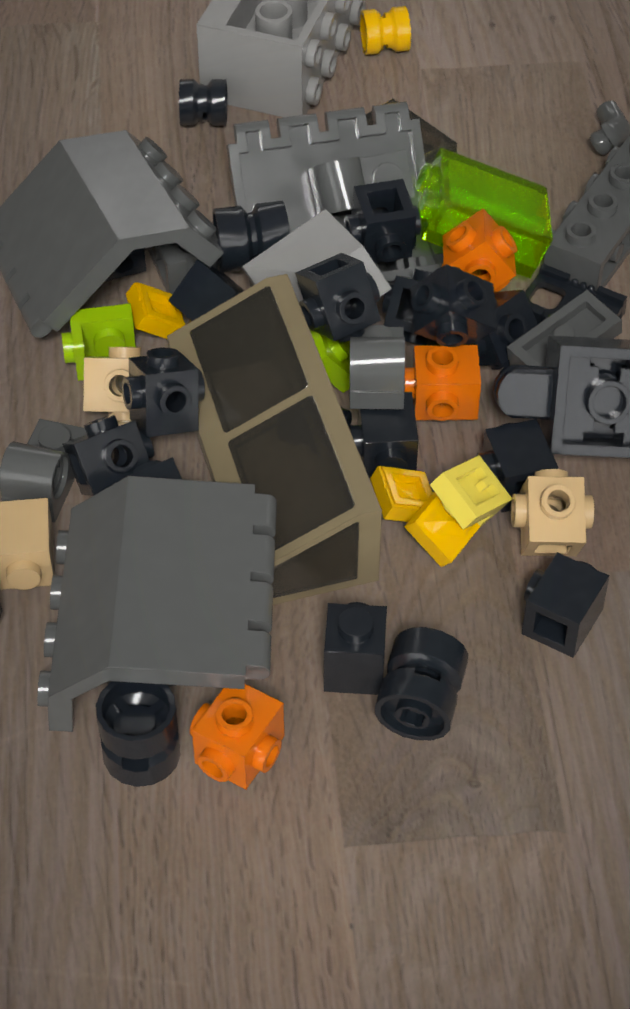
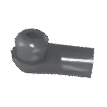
[590,100,630,155]

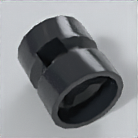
[212,200,290,273]
[375,627,469,740]
[96,681,181,787]

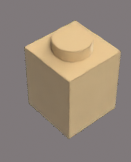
[0,498,55,590]

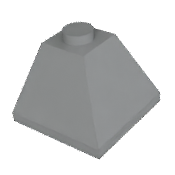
[242,209,392,304]

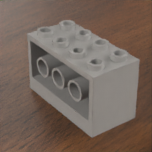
[196,0,365,117]

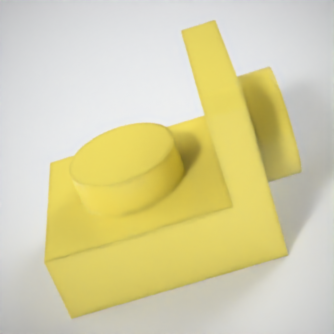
[430,455,512,530]

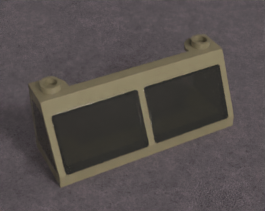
[167,274,382,605]

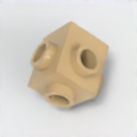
[83,347,141,422]
[511,469,594,557]

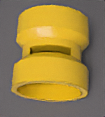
[360,6,411,55]

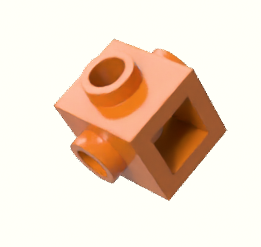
[441,208,517,292]
[404,345,481,421]
[190,684,284,790]

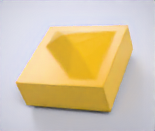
[126,282,185,339]
[370,466,433,522]
[404,492,481,567]

